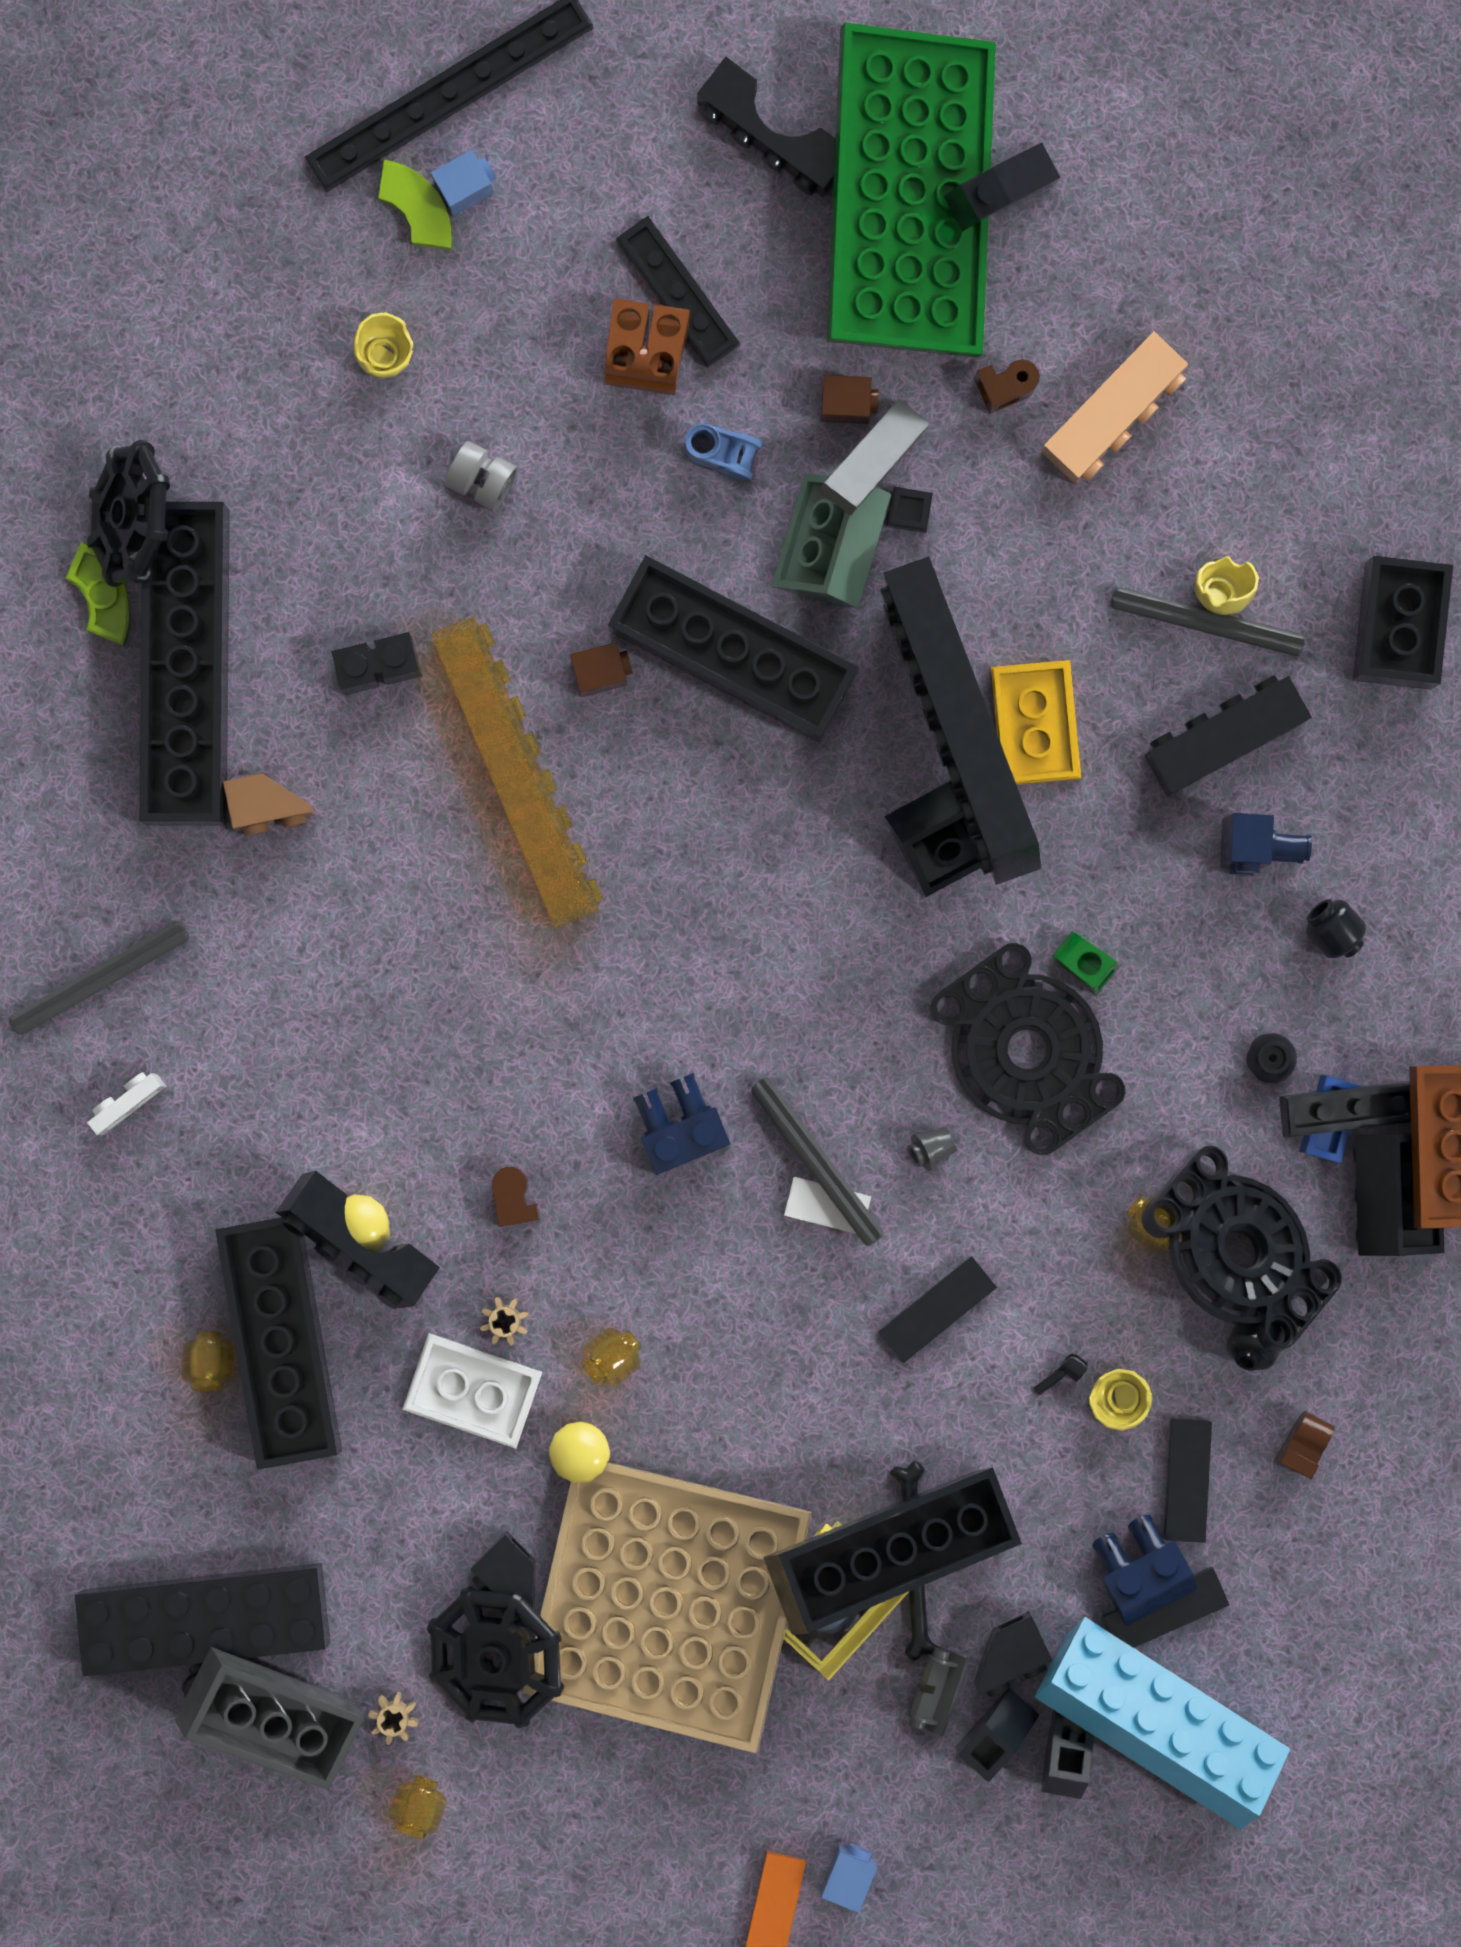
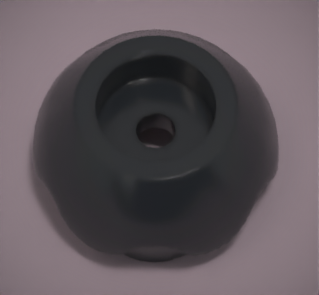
[1246,1033,1297,1083]

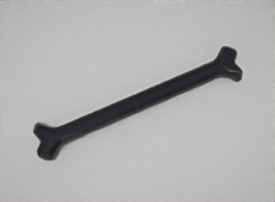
[890,1461,939,1661]

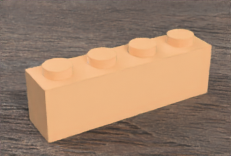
[1041,331,1188,485]

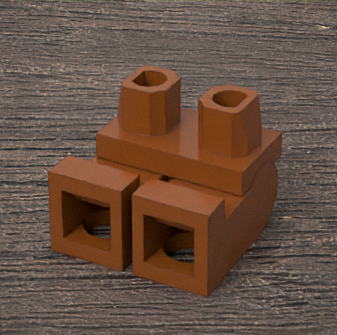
[604,298,690,395]

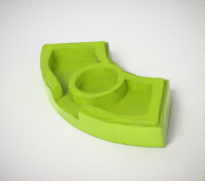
[378,160,453,251]
[66,542,131,646]

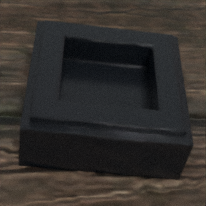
[887,487,933,534]

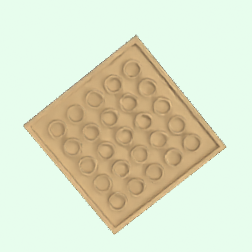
[523,1462,812,1753]

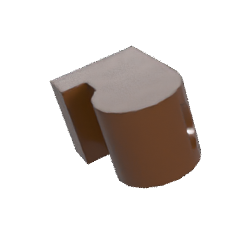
[974,359,1040,414]
[492,1167,540,1227]
[1274,1411,1334,1480]

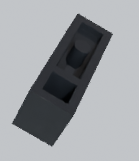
[944,142,1061,232]
[1041,1710,1094,1799]

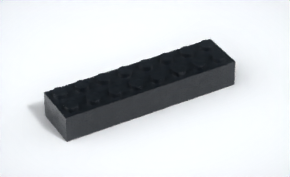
[139,501,230,826]
[880,556,1042,885]

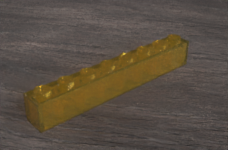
[431,615,604,930]

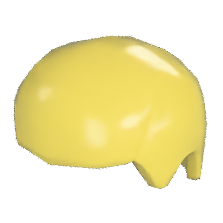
[353,312,413,379]
[1194,556,1259,615]
[345,1194,390,1253]
[1089,1369,1152,1431]
[549,1421,610,1483]

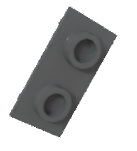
[907,1646,969,1737]

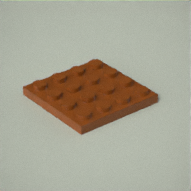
[1409,1065,1461,1228]

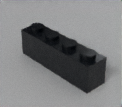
[1144,675,1312,797]

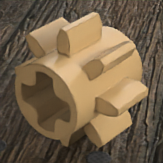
[480,1297,529,1346]
[368,1692,419,1745]

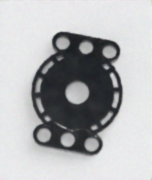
[930,943,1126,1155]
[1141,1145,1342,1353]

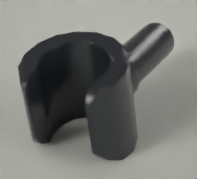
[1034,1354,1088,1395]

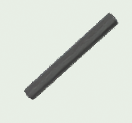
[1111,587,1305,656]
[9,921,189,1035]
[751,1077,883,1246]

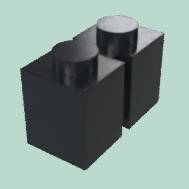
[331,632,422,696]

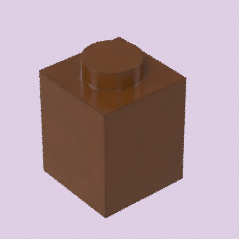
[821,375,879,424]
[570,642,633,697]

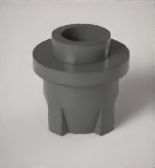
[908,1127,957,1171]

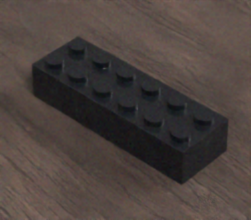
[608,555,858,743]
[215,1217,342,1470]
[763,1467,1022,1635]
[75,1563,330,1676]

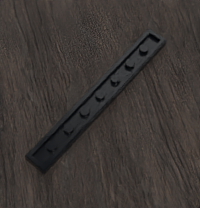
[305,0,594,193]

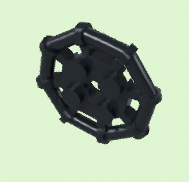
[87,440,170,587]
[427,1586,564,1729]

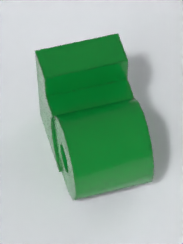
[1051,931,1119,996]

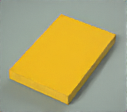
[990,660,1081,785]

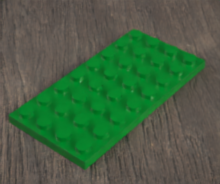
[826,22,996,358]

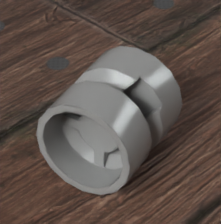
[444,440,518,512]

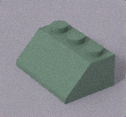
[771,474,891,608]

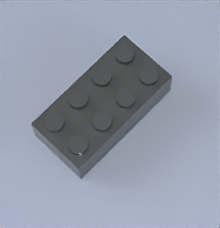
[175,1647,365,1790]

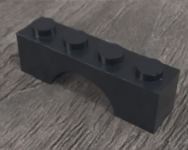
[697,56,835,198]
[275,1171,440,1309]

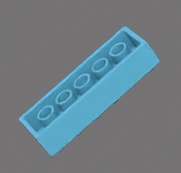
[1034,1617,1290,1829]

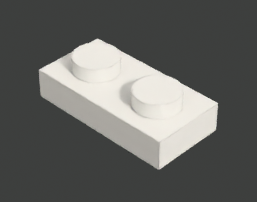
[87,1072,167,1135]

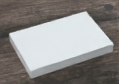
[402,1333,543,1449]

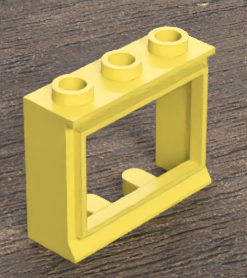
[784,1521,909,1681]

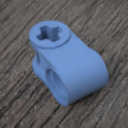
[684,423,763,482]

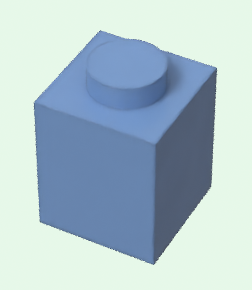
[431,150,496,216]
[820,1843,877,1913]

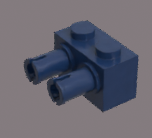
[1220,813,1312,876]
[633,1073,731,1175]
[1092,1515,1197,1626]

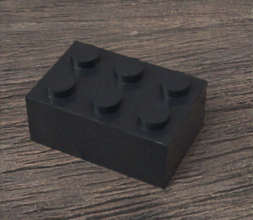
[1352,556,1453,690]

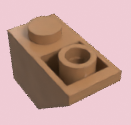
[223,773,315,837]

